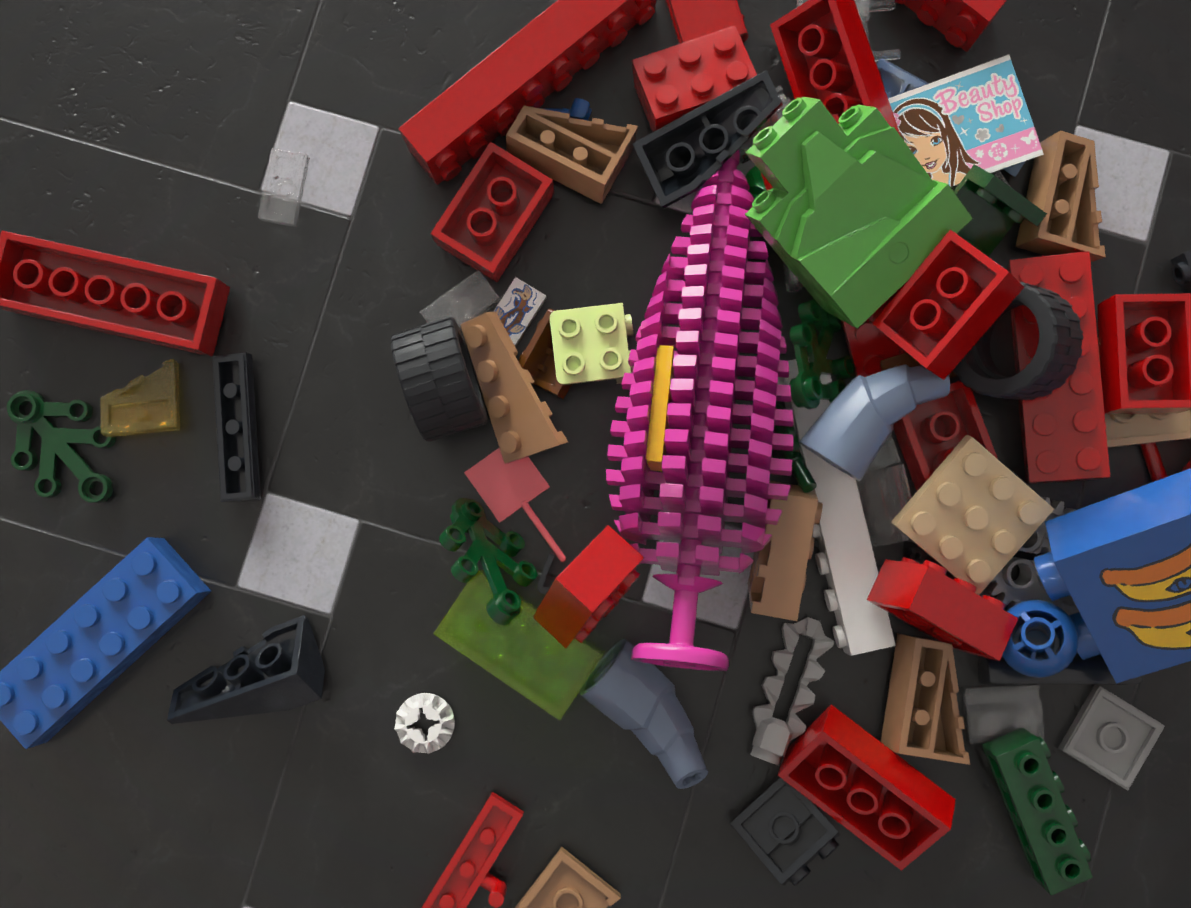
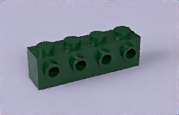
[982,727,1093,895]

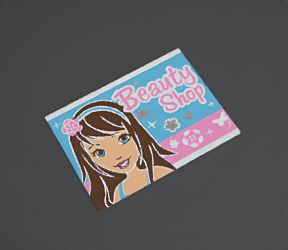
[888,55,1044,187]

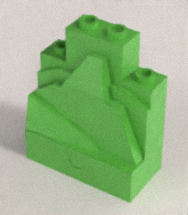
[745,97,973,329]

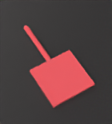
[464,448,566,562]

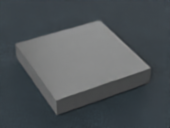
[1058,685,1165,791]

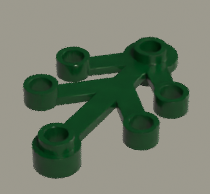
[789,300,855,410]
[7,390,116,503]
[439,498,538,625]

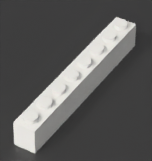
[777,357,896,656]

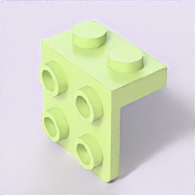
[550,303,634,385]

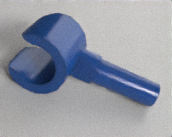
[540,98,592,121]

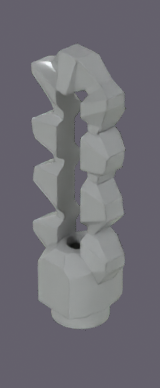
[750,617,835,766]

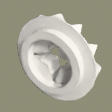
[394,693,455,754]

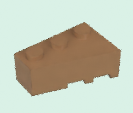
[506,106,638,204]
[1015,131,1106,262]
[747,481,823,621]
[881,633,970,765]

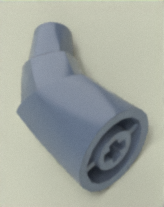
[799,364,950,482]
[580,639,708,789]

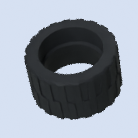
[953,281,1083,400]
[391,316,488,442]

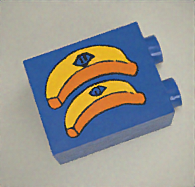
[1034,468,1191,683]

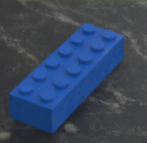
[0,537,211,749]

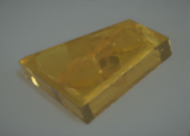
[100,359,180,437]

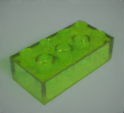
[433,570,603,720]

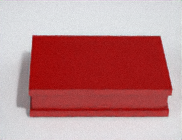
[665,0,749,44]

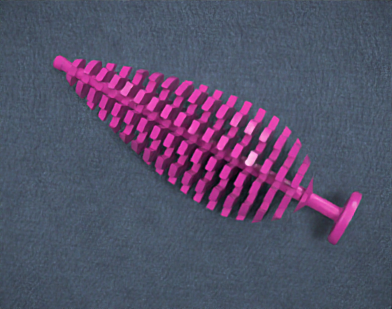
[606,149,794,671]

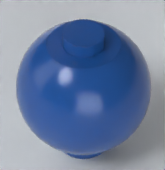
[1002,600,1078,678]

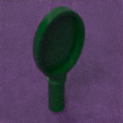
[773,402,817,493]

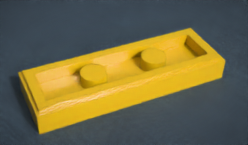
[646,345,675,471]

